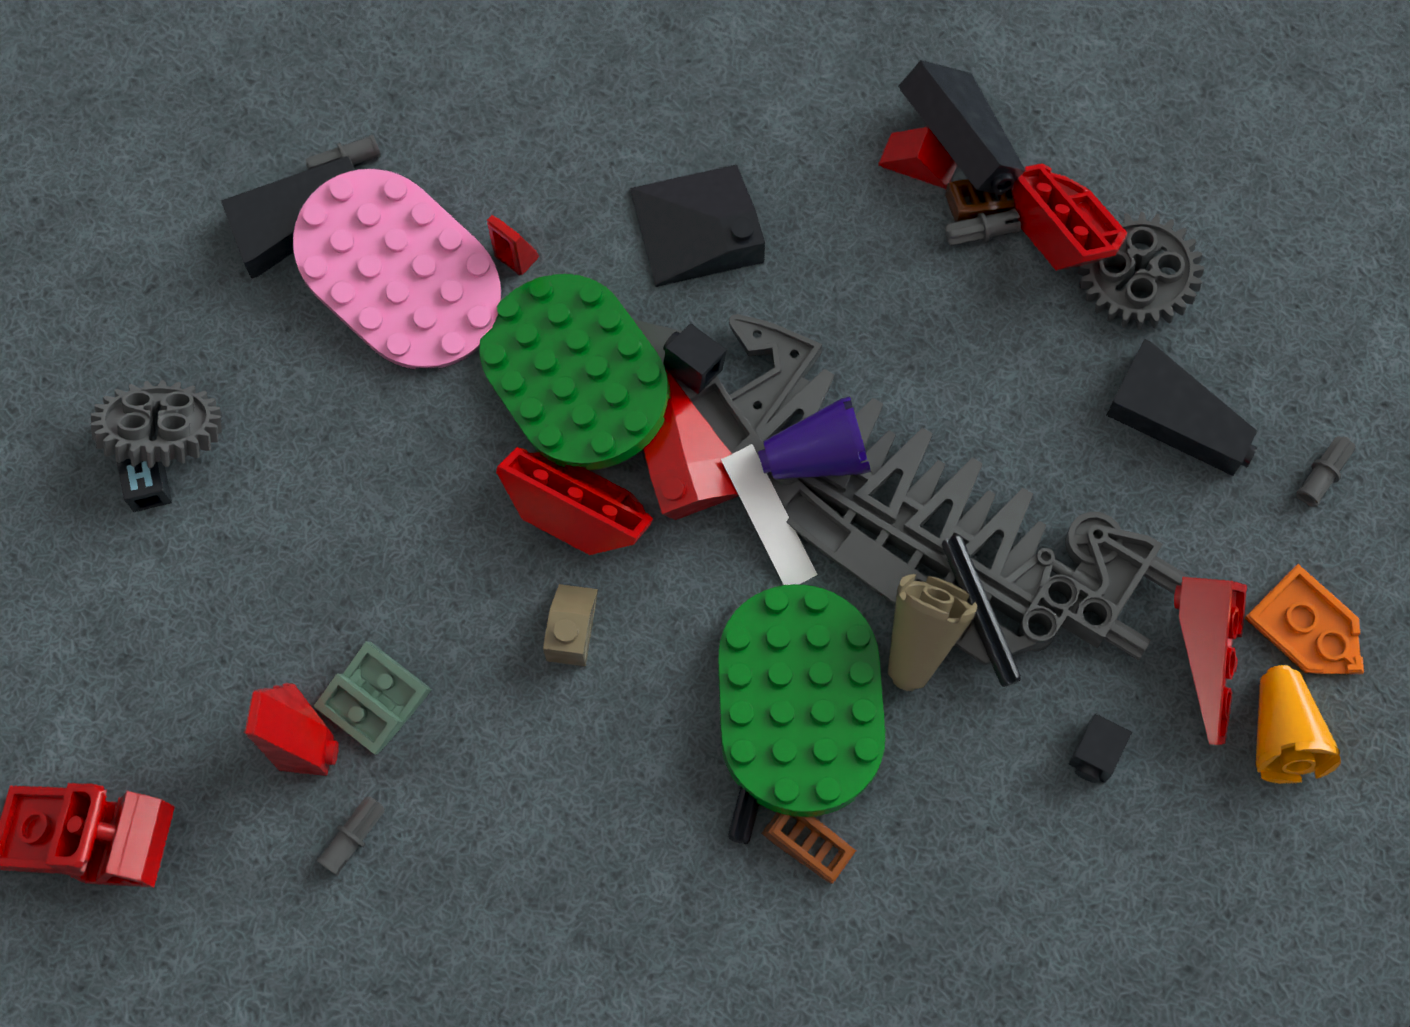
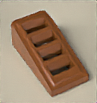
[762,812,856,884]

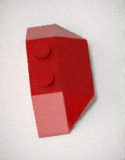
[1011,163,1127,271]
[496,447,653,555]

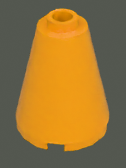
[1255,665,1341,784]

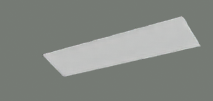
[721,444,817,585]

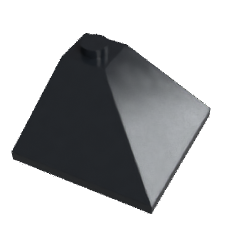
[630,164,765,287]

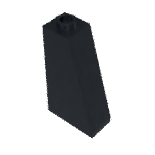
[899,60,1026,195]
[221,156,361,279]
[1106,339,1258,476]

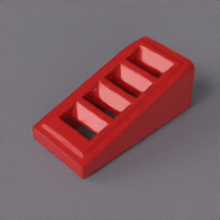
[487,215,539,276]

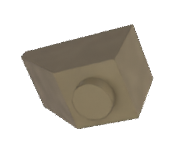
[543,584,598,666]

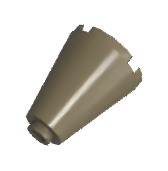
[888,574,977,691]

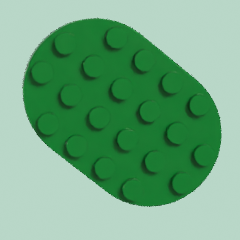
[480,274,671,470]
[718,584,885,817]

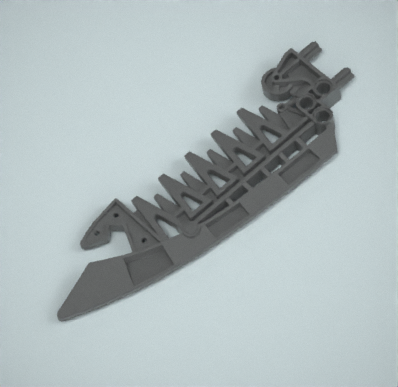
[633,314,1190,665]

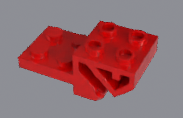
[0,783,175,887]

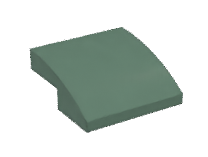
[314,642,432,755]

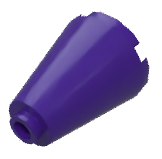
[758,396,871,479]

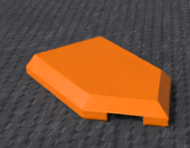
[1245,564,1364,674]

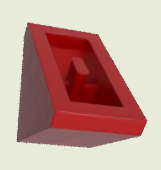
[878,127,957,189]

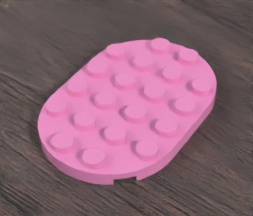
[293,169,501,369]

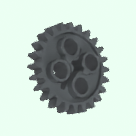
[1078,212,1204,330]
[90,380,222,468]

